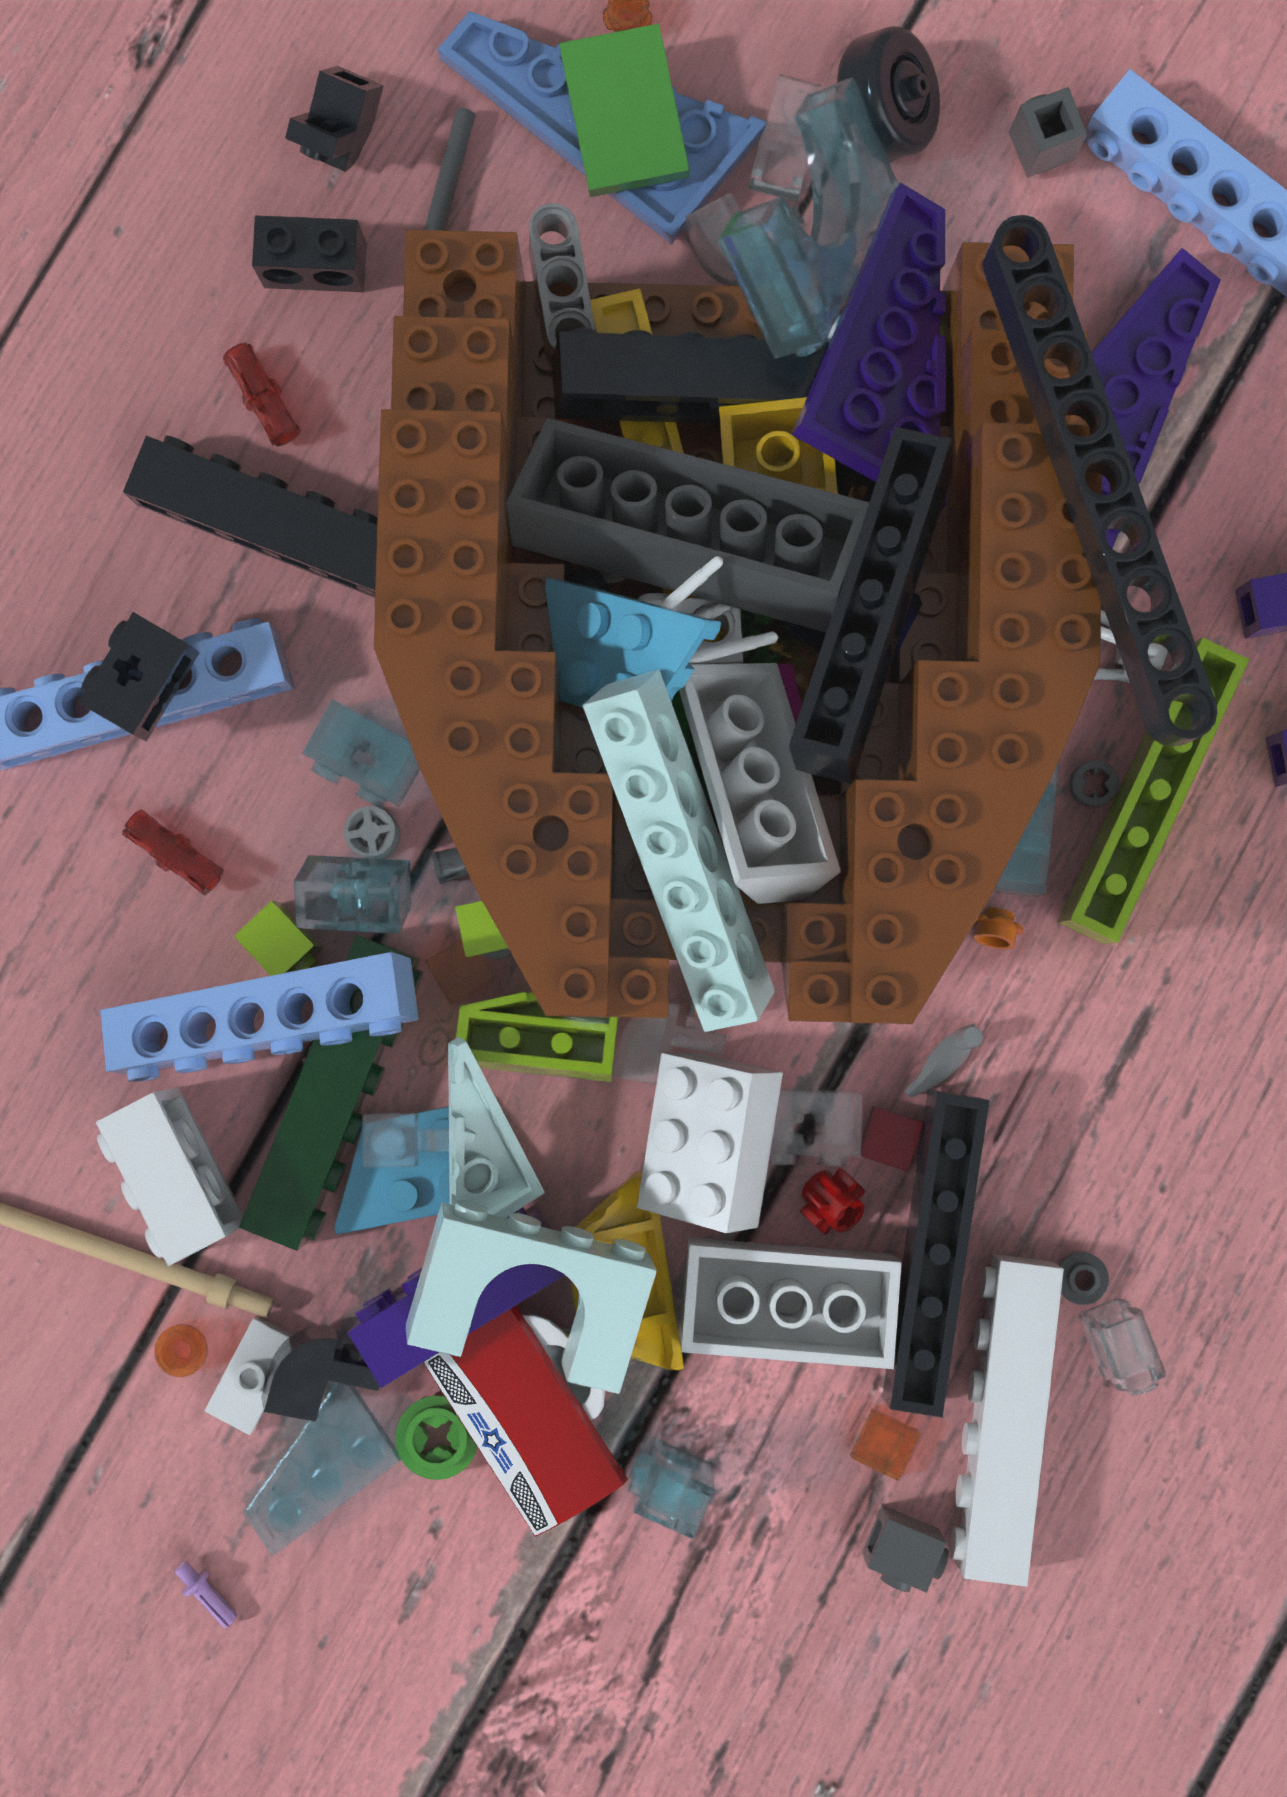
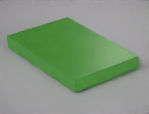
[559,24,689,197]

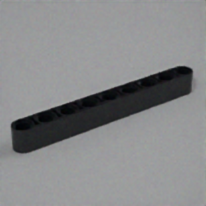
[983,215,1218,747]

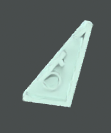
[448,1036,545,1218]

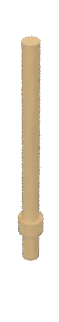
[0,1202,275,1318]

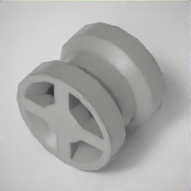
[344,806,400,860]

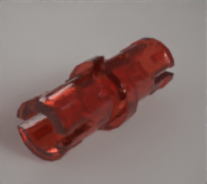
[222,343,301,447]
[122,809,224,895]

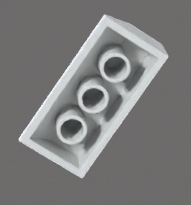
[679,663,841,904]

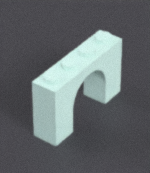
[406,1200,657,1394]

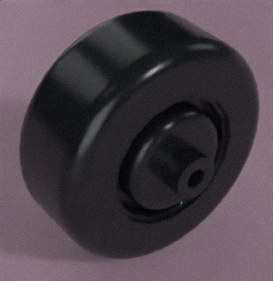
[837,26,940,162]

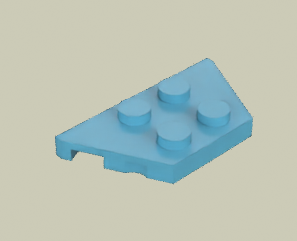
[545,577,721,708]
[334,1106,450,1235]

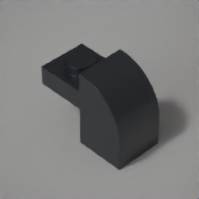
[285,66,384,172]
[261,1326,380,1422]

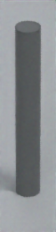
[424,107,475,231]

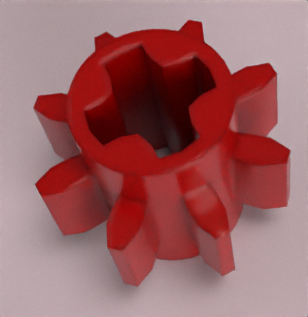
[800,1168,866,1235]

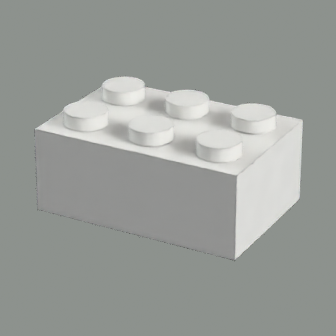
[637,1052,783,1233]
[96,1087,243,1266]

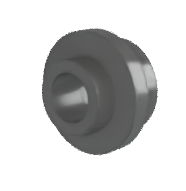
[1059,1252,1109,1305]

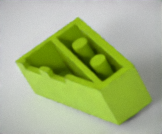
[456,992,619,1082]

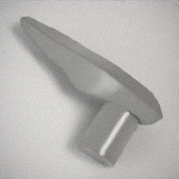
[904,1023,983,1098]

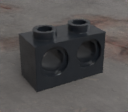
[252,215,366,292]

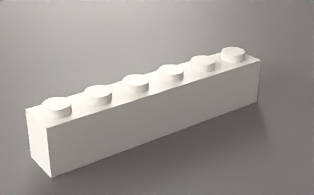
[950,1254,1064,1587]

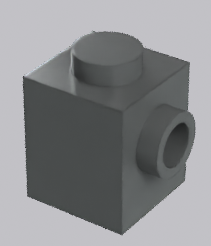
[1009,87,1087,178]
[862,1505,949,1593]

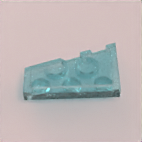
[243,1382,402,1556]

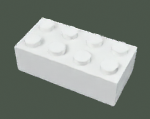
[680,1237,901,1369]

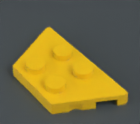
[571,1170,684,1370]

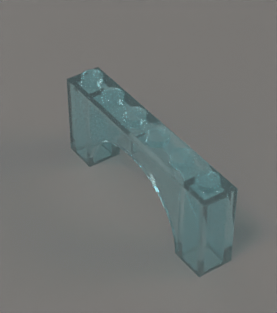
[717,77,898,359]

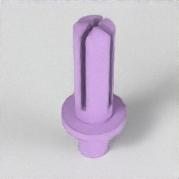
[174,1560,237,1628]

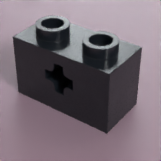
[78,612,199,742]

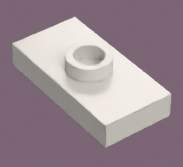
[204,1316,293,1435]

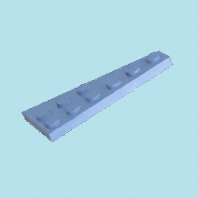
[437,11,767,245]

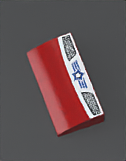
[423,1305,629,1537]

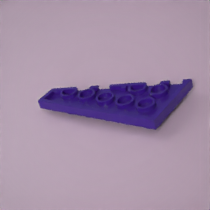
[792,182,946,510]
[1087,248,1221,549]

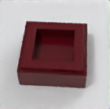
[857,1106,924,1172]

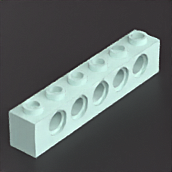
[583,669,775,1032]

